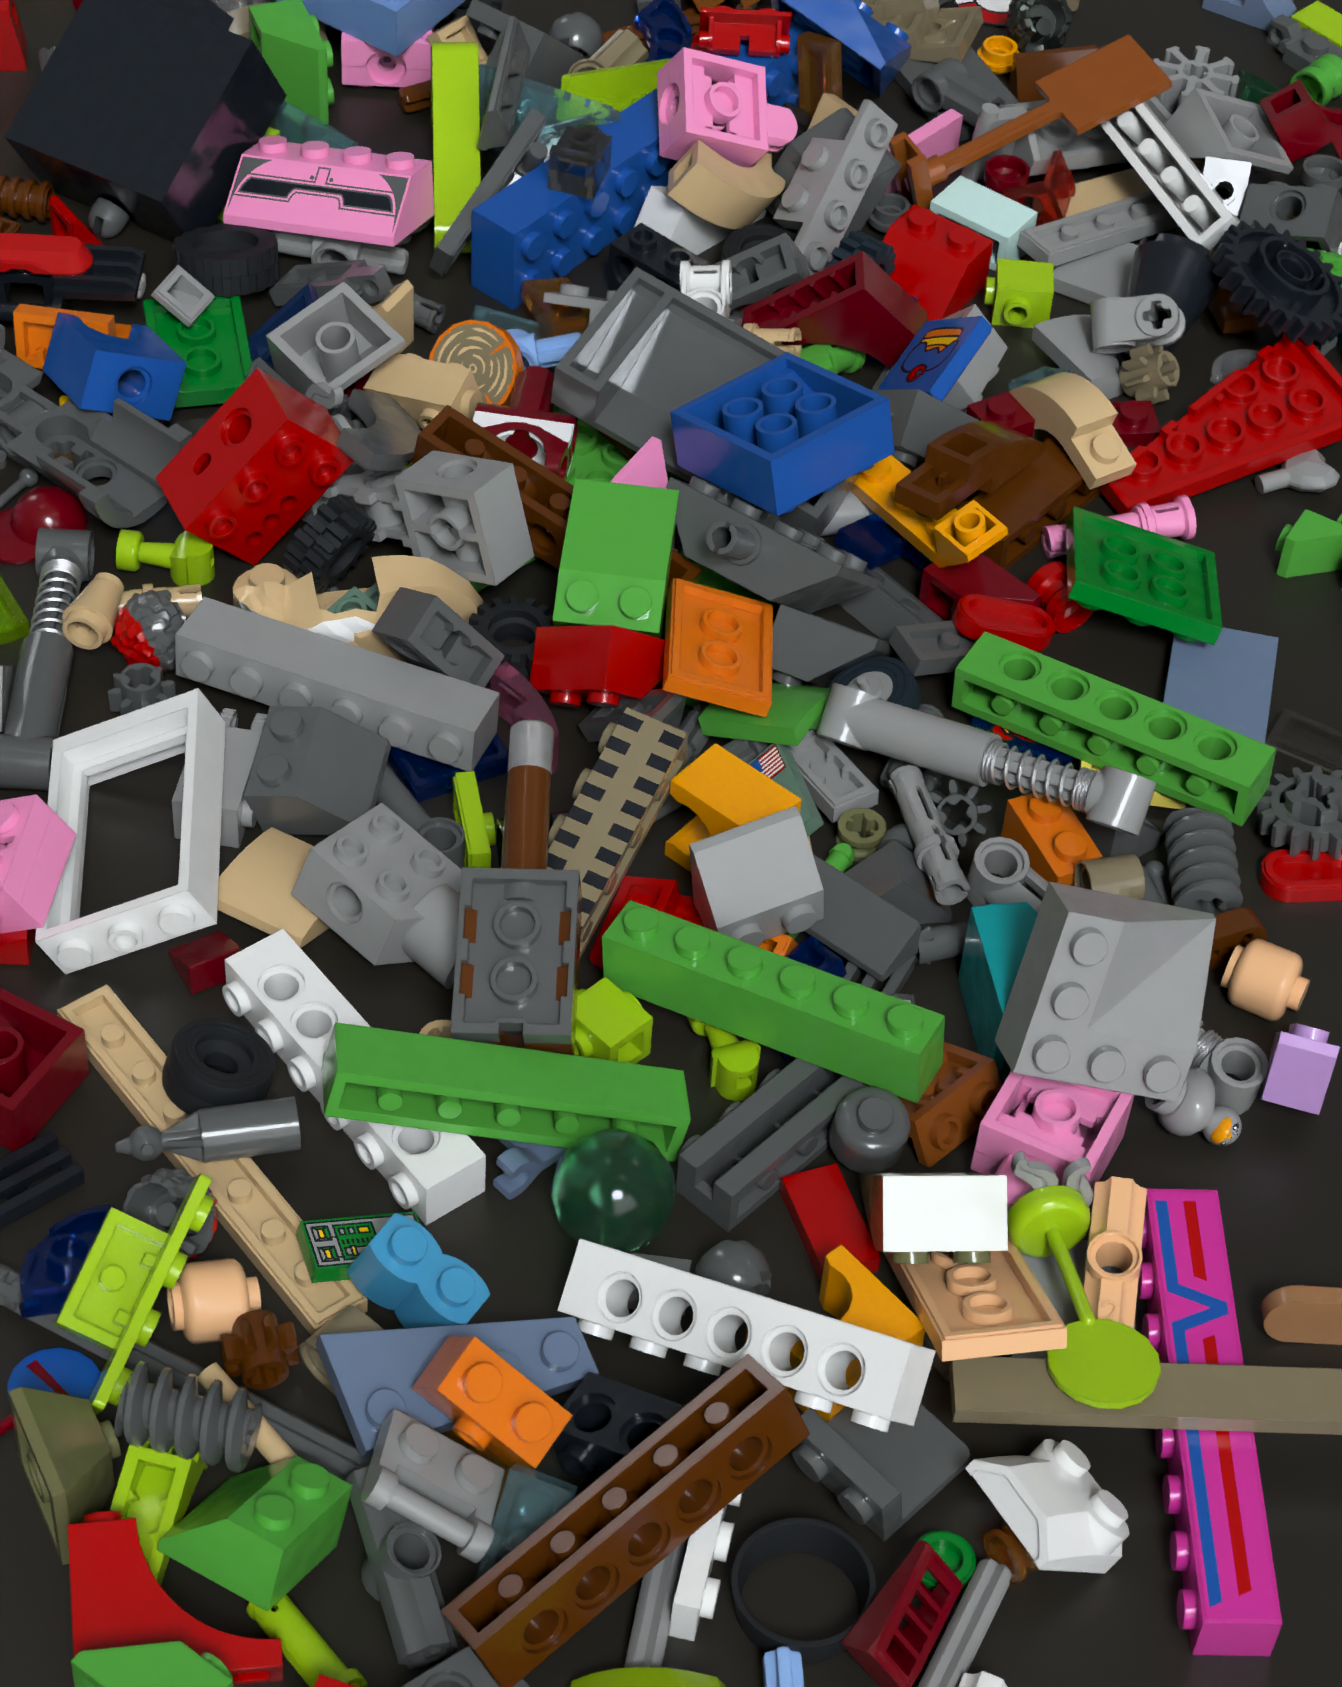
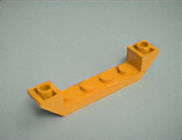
[850,455,1008,568]

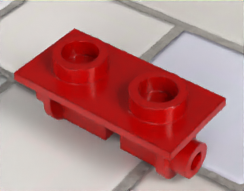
[698,6,792,58]

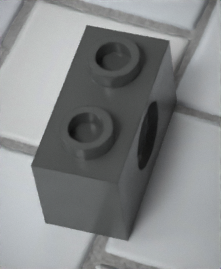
[1239,181,1342,253]

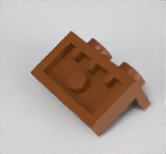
[897,1042,1002,1167]

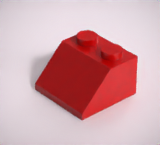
[882,204,993,321]
[529,625,665,708]

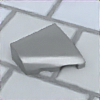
[1031,314,1124,400]

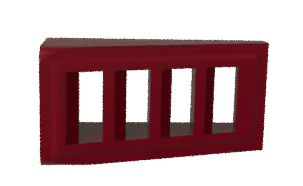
[841,1540,963,1687]

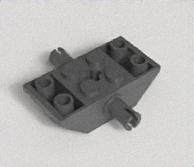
[666,476,880,613]

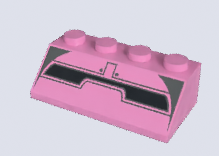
[223,135,434,247]

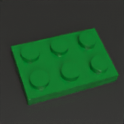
[143,295,252,408]

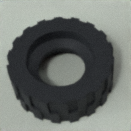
[172,224,280,297]

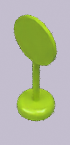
[1007,1185,1161,1409]

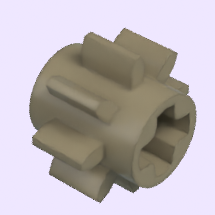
[1119,343,1180,404]

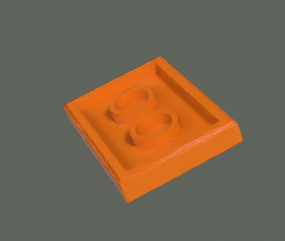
[662,578,773,718]

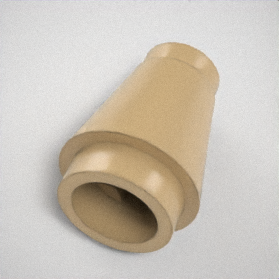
[62,572,124,650]

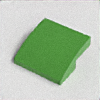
[698,682,831,746]

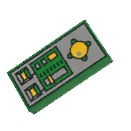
[296,1211,420,1283]

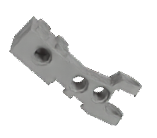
[300,450,534,586]

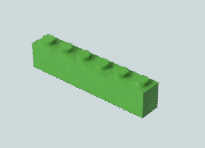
[602,900,945,1103]
[322,1022,691,1162]

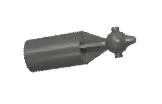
[115,1096,301,1163]

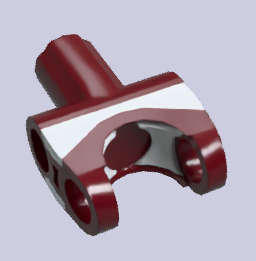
[472,366,578,480]

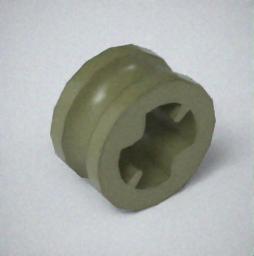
[835,808,887,862]

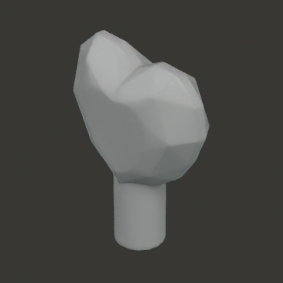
[1255,449,1340,494]

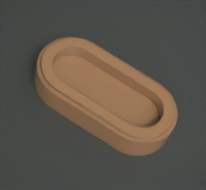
[1261,1285,1342,1345]

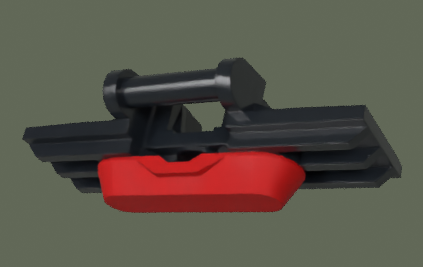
[0,233,146,321]

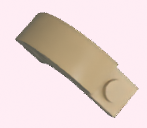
[667,139,786,229]
[1009,372,1137,490]

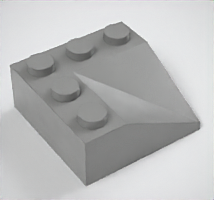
[994,882,1216,1102]

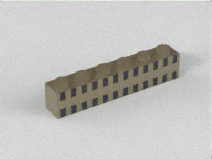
[547,707,688,960]

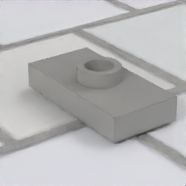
[788,729,879,823]

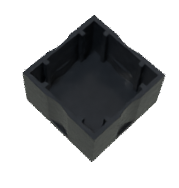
[4,0,287,242]

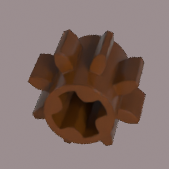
[220,1310,300,1390]

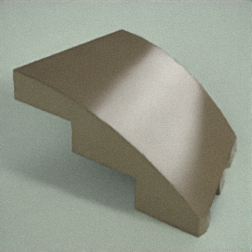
[861,0,984,63]

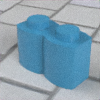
[347,1213,491,1329]

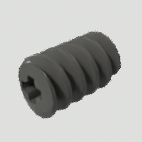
[1163,808,1243,915]
[114,1360,262,1473]

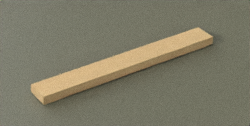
[57,984,368,1335]

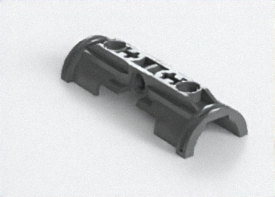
[0,324,192,528]

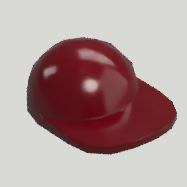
[0,486,88,565]

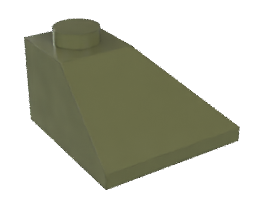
[8,1387,121,1565]

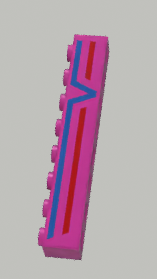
[1137,1188,1282,1656]

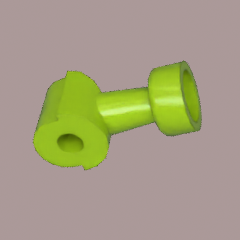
[116,529,215,586]
[686,1016,761,1101]

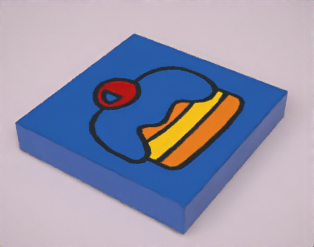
[877,316,993,401]

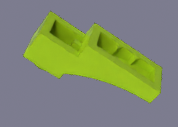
[110,1439,208,1586]

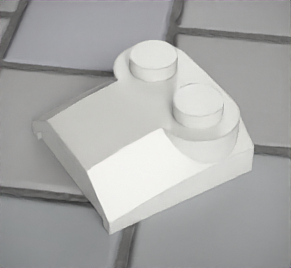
[965,1439,1129,1574]

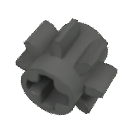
[107,663,176,715]
[930,778,993,847]

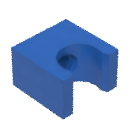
[43,312,187,421]

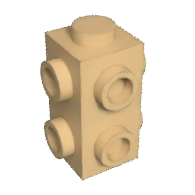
[364,353,483,429]

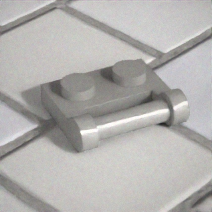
[360,1408,505,1563]

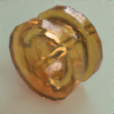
[983,1521,1039,1585]

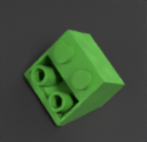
[248,0,334,125]

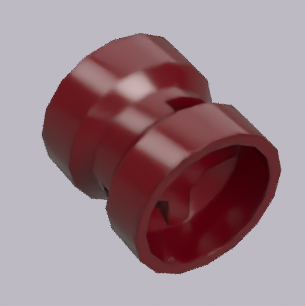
[983,154,1030,205]

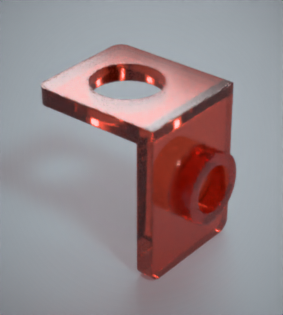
[1002,150,1076,227]

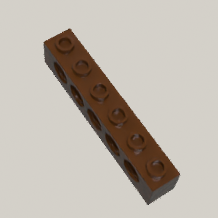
[411,405,702,637]
[440,1354,810,1687]

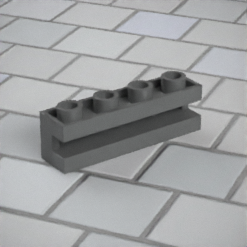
[676,1058,872,1232]

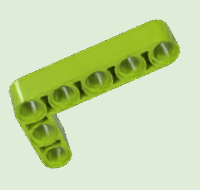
[431,42,481,253]

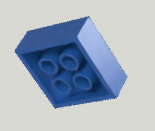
[771,0,911,98]
[670,352,895,516]

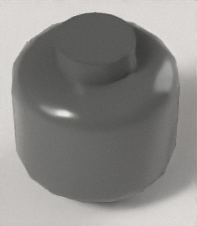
[829,1087,911,1174]

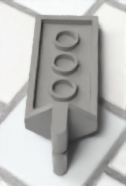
[961,96,1172,183]

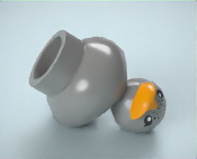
[1145,1067,1242,1146]

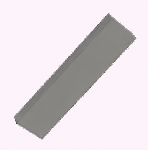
[1017,191,1179,267]

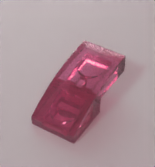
[490,661,559,774]

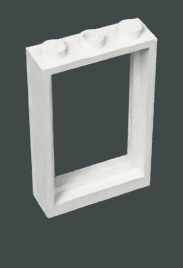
[35,688,226,975]

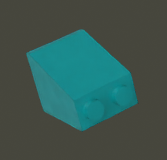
[958,902,1038,1085]

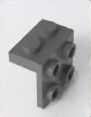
[792,1403,970,1542]

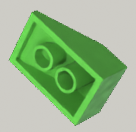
[552,478,680,639]

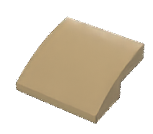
[217,827,329,948]

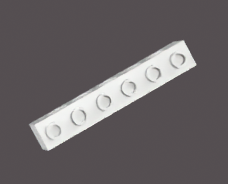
[222,929,486,1225]
[557,1239,936,1432]

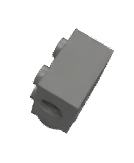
[291,803,461,989]

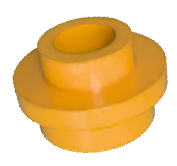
[977,35,1019,75]

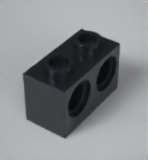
[608,223,713,291]
[553,1372,684,1481]

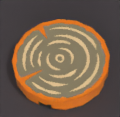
[429,319,524,406]

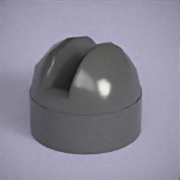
[88,198,130,239]

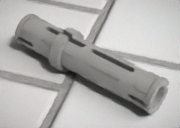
[888,765,970,905]

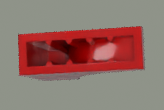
[68,1511,284,1686]

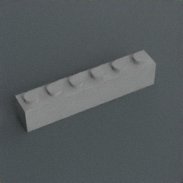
[175,597,500,771]

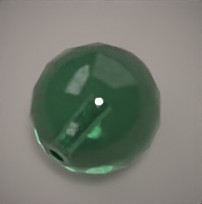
[550,1128,677,1253]

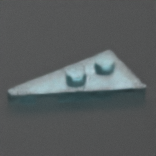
[479,64,621,155]

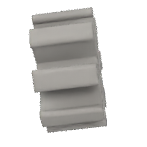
[1153,46,1240,115]

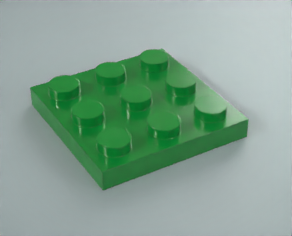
[1066,506,1223,645]

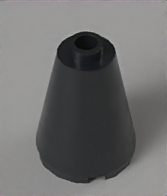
[1121,233,1223,361]

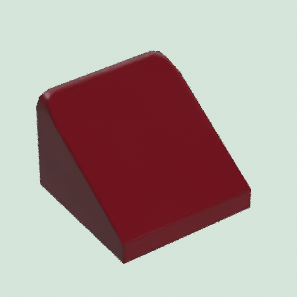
[167,931,241,995]

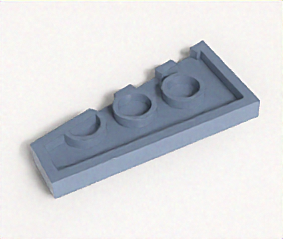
[315,1317,599,1460]

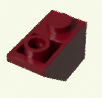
[919,553,1041,621]

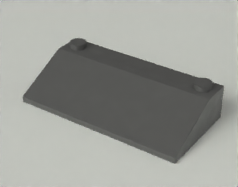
[551,267,894,537]

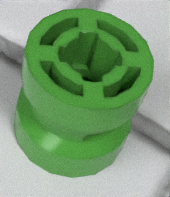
[1290,53,1342,106]

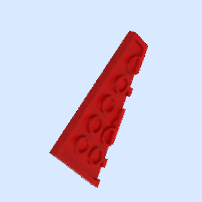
[1099,333,1342,514]

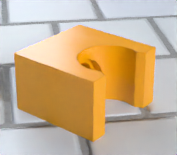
[665,743,802,872]
[745,1244,926,1423]

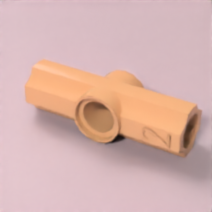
[1082,1176,1147,1329]

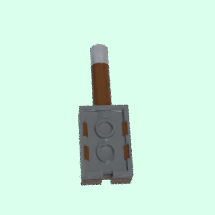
[450,720,583,1055]

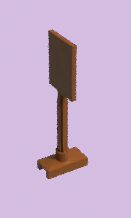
[889,34,1172,209]

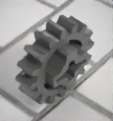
[1256,766,1342,860]

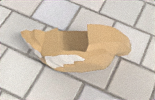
[233,555,483,661]

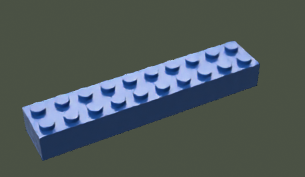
[471,21,815,310]

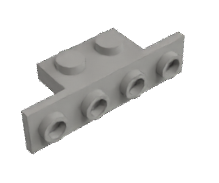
[773,99,898,275]

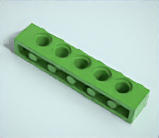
[951,631,1277,826]

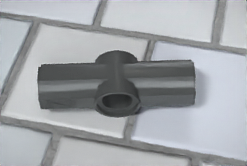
[345,1465,458,1669]

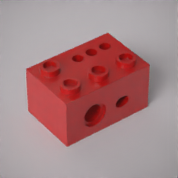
[155,368,354,566]

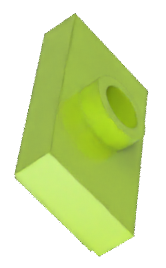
[453,771,496,868]

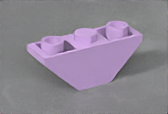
[1260,1023,1340,1115]

